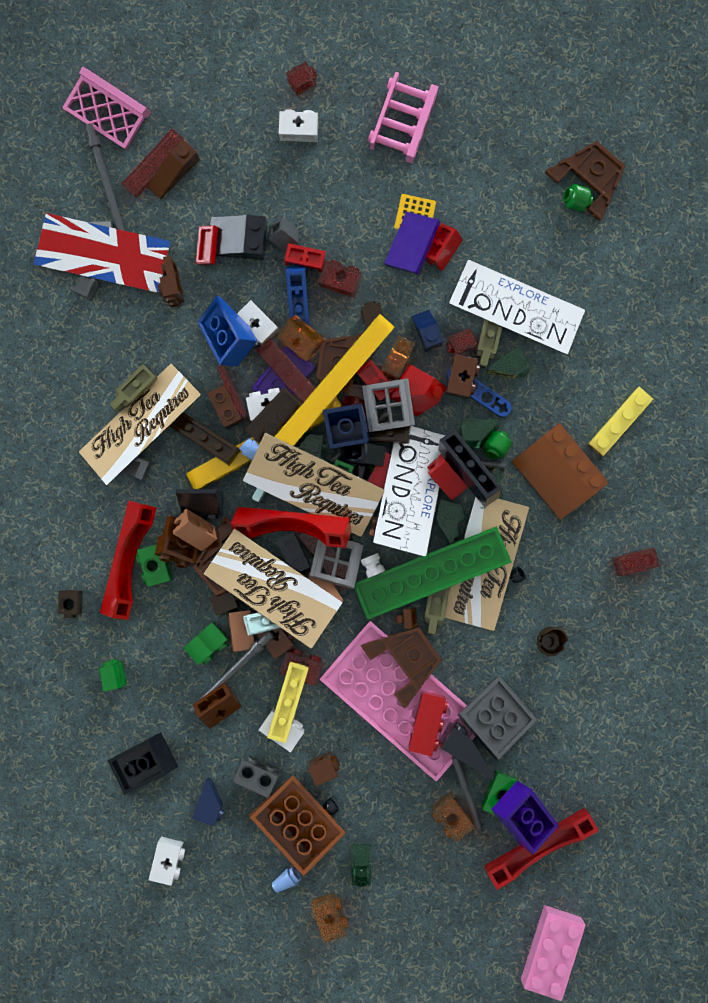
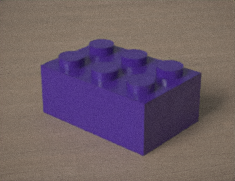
[491,780,559,855]

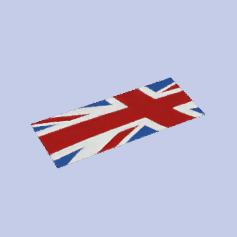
[34,213,170,293]

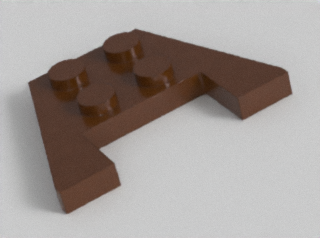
[545,141,625,221]
[316,333,379,403]
[193,517,233,597]
[361,627,442,709]

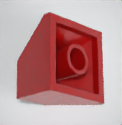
[389,364,447,417]

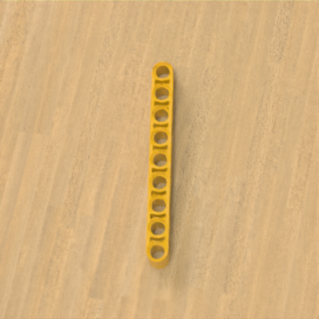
[275,314,394,446]
[186,396,342,489]

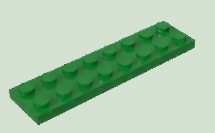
[355,526,512,620]

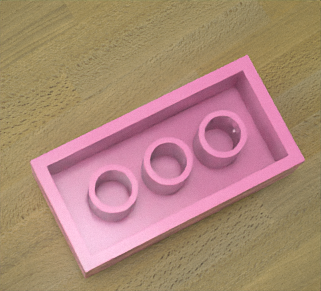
[521,905,586,1001]

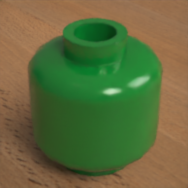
[563,184,593,212]
[483,431,511,460]

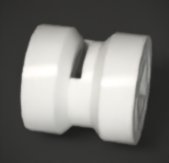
[361,553,385,578]

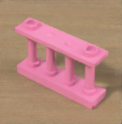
[368,72,439,164]

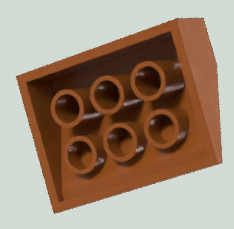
[512,423,609,520]
[248,775,346,876]

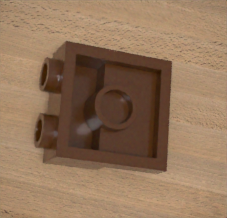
[158,255,185,307]
[155,516,199,568]

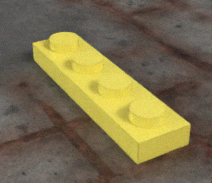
[588,387,653,456]
[267,661,309,743]

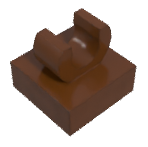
[395,608,418,629]

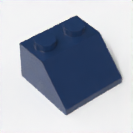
[323,403,370,449]

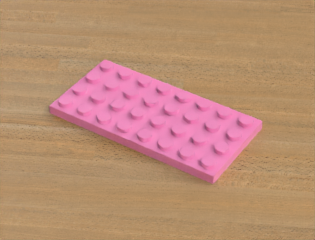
[319,621,475,782]

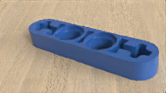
[446,369,511,417]

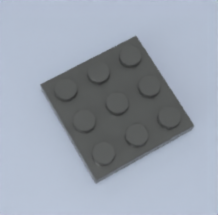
[458,676,537,760]

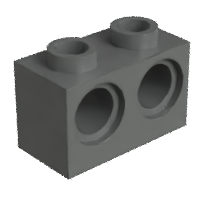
[233,756,279,798]

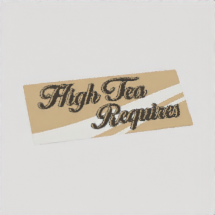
[79,364,201,485]
[243,433,385,537]
[445,497,529,631]
[204,529,342,648]

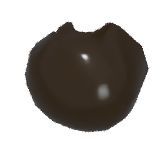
[537,627,568,656]

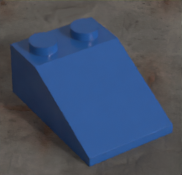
[198,296,257,367]

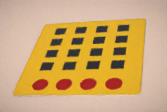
[394,194,436,229]

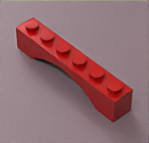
[100,501,157,620]
[231,507,351,548]
[484,808,599,890]

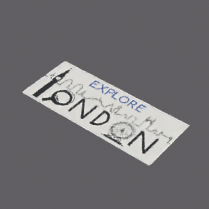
[449,260,585,354]
[373,426,444,556]

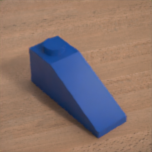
[286,265,310,328]

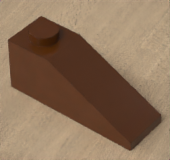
[147,139,200,200]

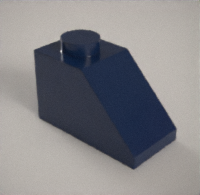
[411,310,444,352]
[192,777,224,826]

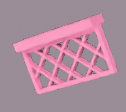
[63,67,151,149]

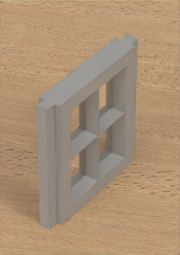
[362,379,415,432]
[309,540,364,589]

